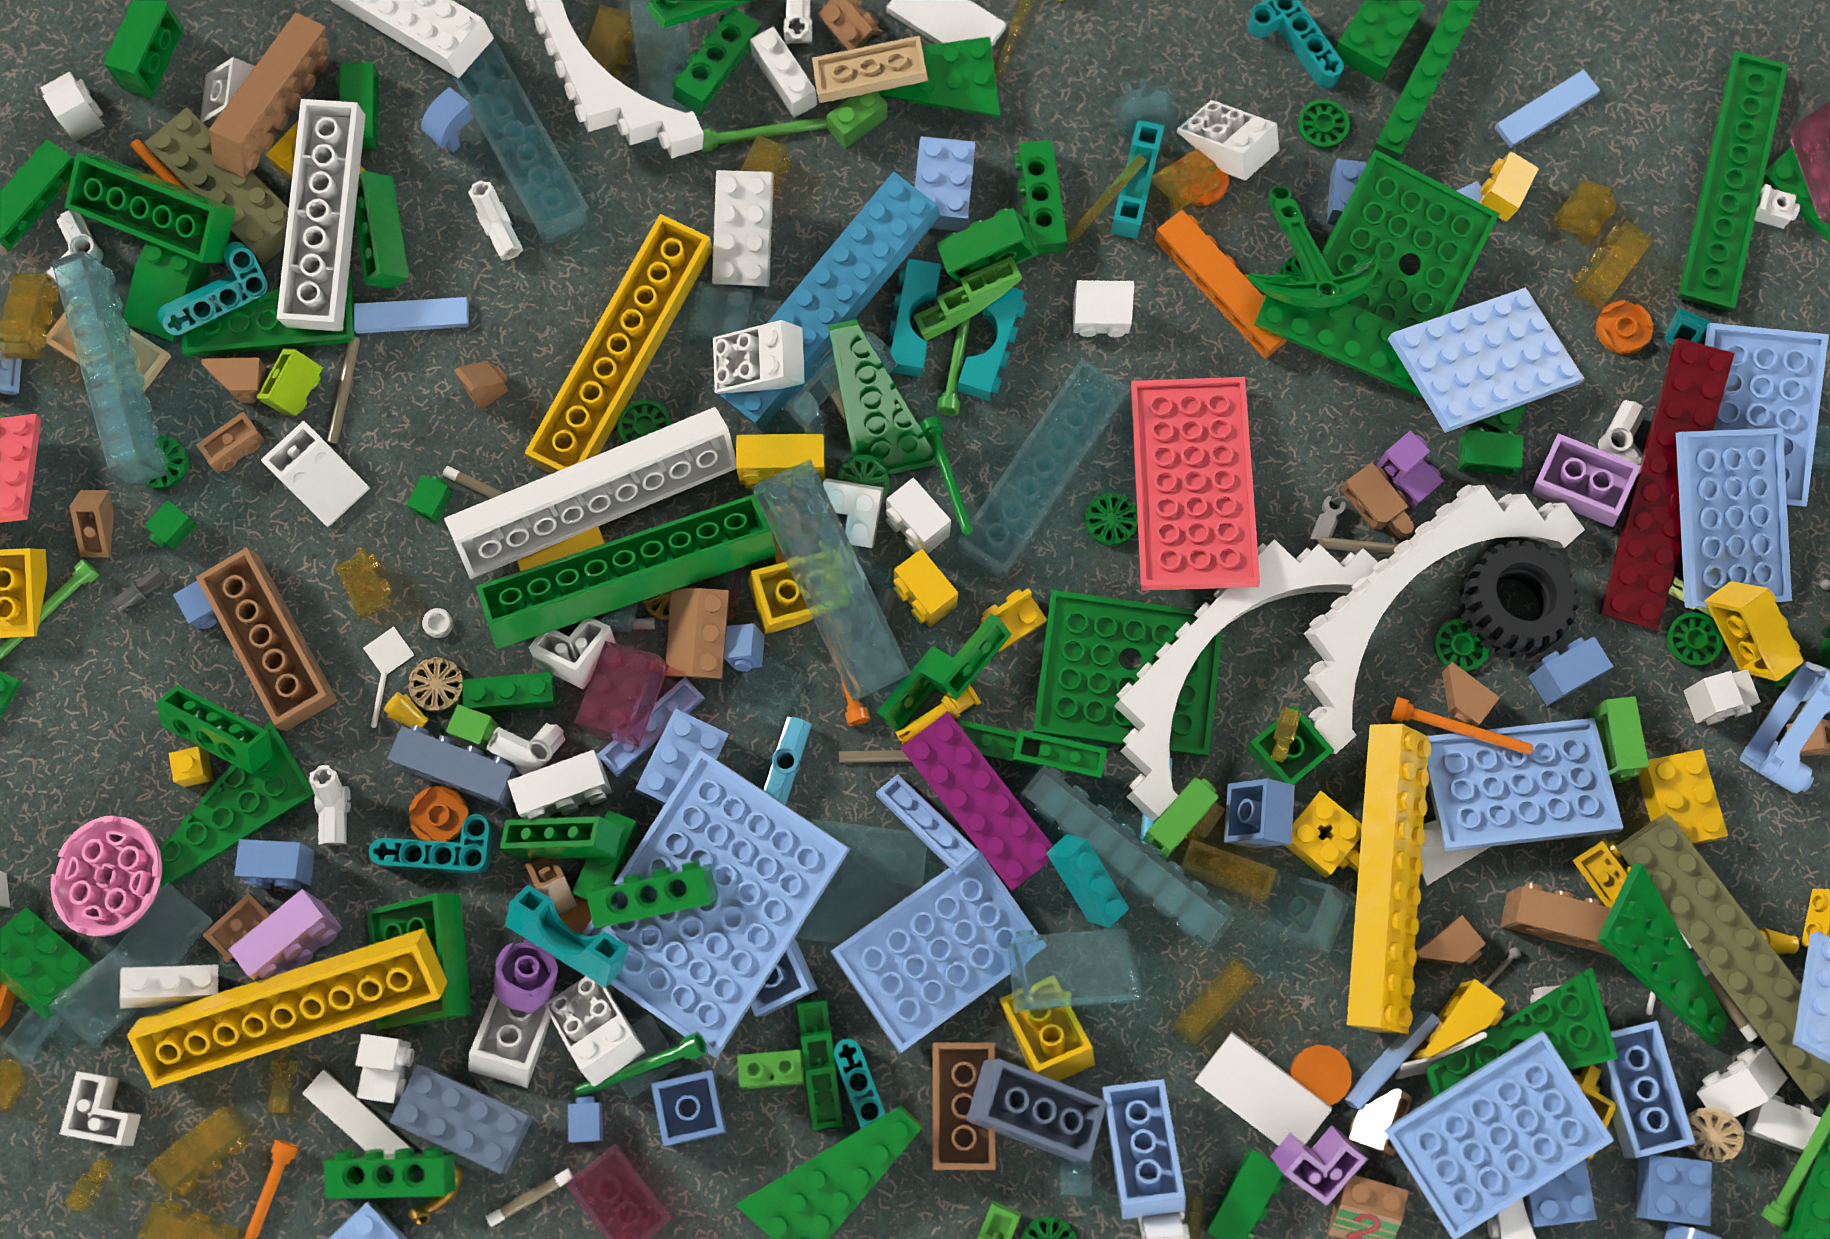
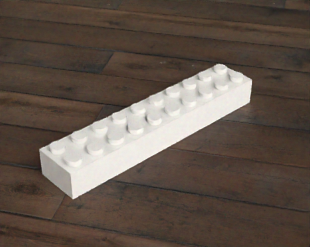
[444,407,736,580]

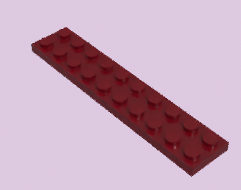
[1599,338,1735,630]

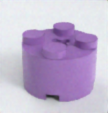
[494,940,558,1013]

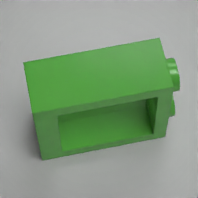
[1588,696,1649,783]
[1143,777,1219,860]
[737,1050,805,1090]

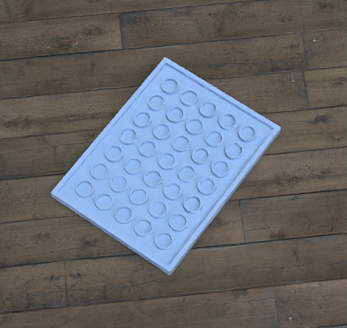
[582,750,851,1058]

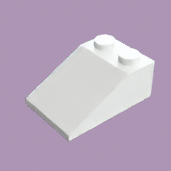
[468,991,558,1088]

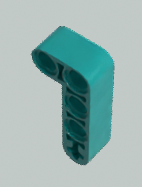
[1247,0,1344,89]
[157,242,268,335]
[369,814,494,874]
[834,1039,885,1129]

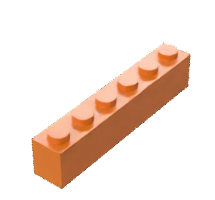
[1154,210,1288,360]

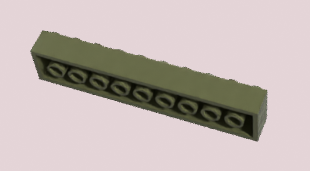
[1616,812,1830,1101]

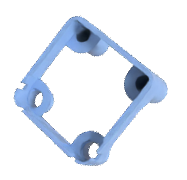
[1740,661,1830,794]

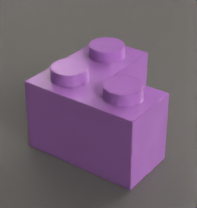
[1376,431,1444,510]
[1270,1125,1367,1206]

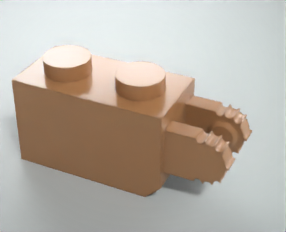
[1340,462,1415,541]

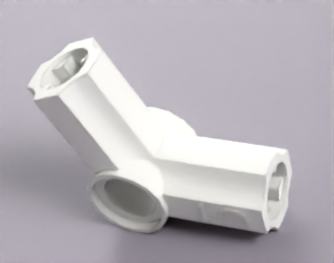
[784,0,812,44]
[468,181,523,260]
[47,210,103,290]
[1598,400,1646,482]
[487,723,565,775]
[309,765,351,846]

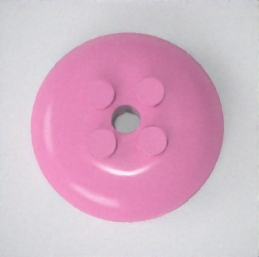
[51,816,162,937]

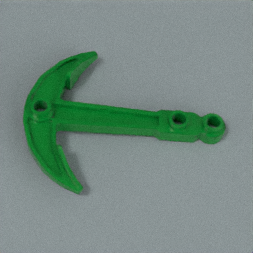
[1247,186,1380,308]

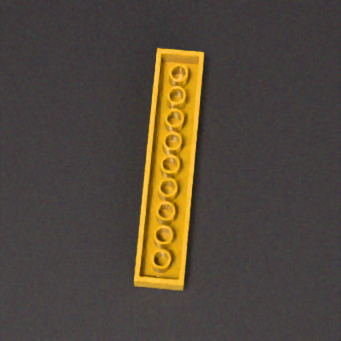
[524,214,713,474]
[1347,724,1431,1035]
[127,928,447,1088]

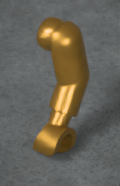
[407,1161,464,1225]

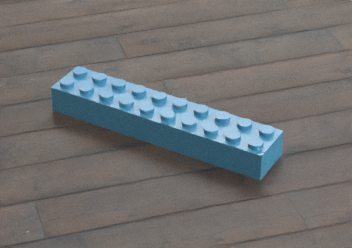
[712,171,940,431]

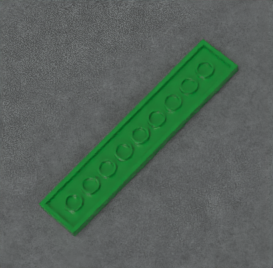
[1677,51,1789,313]
[1253,272,1527,434]

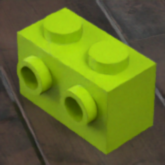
[256,349,323,417]

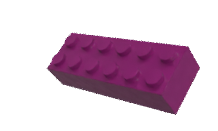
[901,711,1054,891]

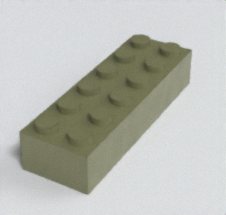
[144,107,289,266]

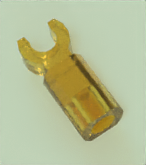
[1271,708,1301,763]
[267,1059,298,1113]
[64,1158,114,1213]

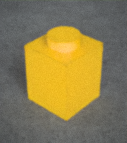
[169,746,213,787]

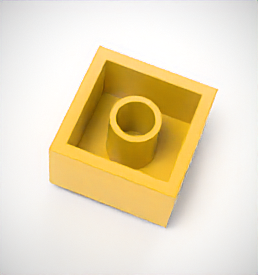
[893,548,958,628]

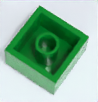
[1245,705,1335,785]

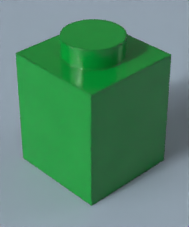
[406,475,453,524]
[144,500,197,550]

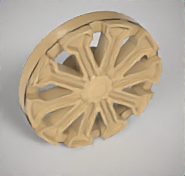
[408,657,464,713]
[1687,1107,1744,1162]

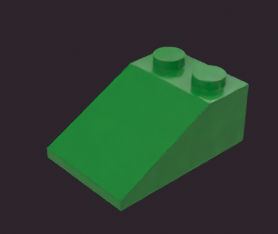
[122,241,209,343]

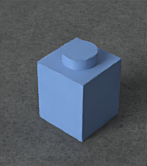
[173,581,218,630]
[724,623,765,672]
[568,1097,603,1143]

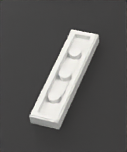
[302,1070,415,1174]

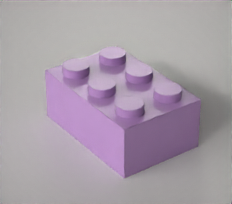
[1531,433,1641,527]
[228,889,343,981]

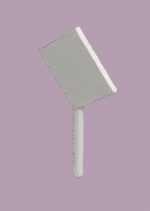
[363,627,415,728]
[1395,1032,1487,1079]

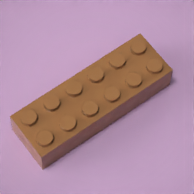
[209,12,330,178]
[196,547,338,731]

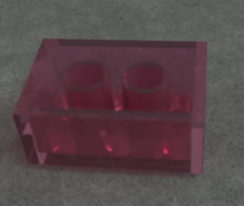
[574,641,669,747]
[565,1144,675,1239]

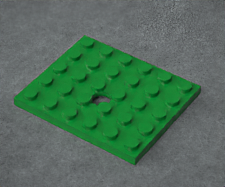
[1321,150,1500,328]
[1033,590,1223,757]

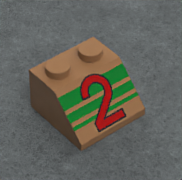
[1327,1175,1409,1239]

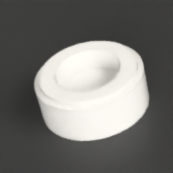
[422,608,453,638]

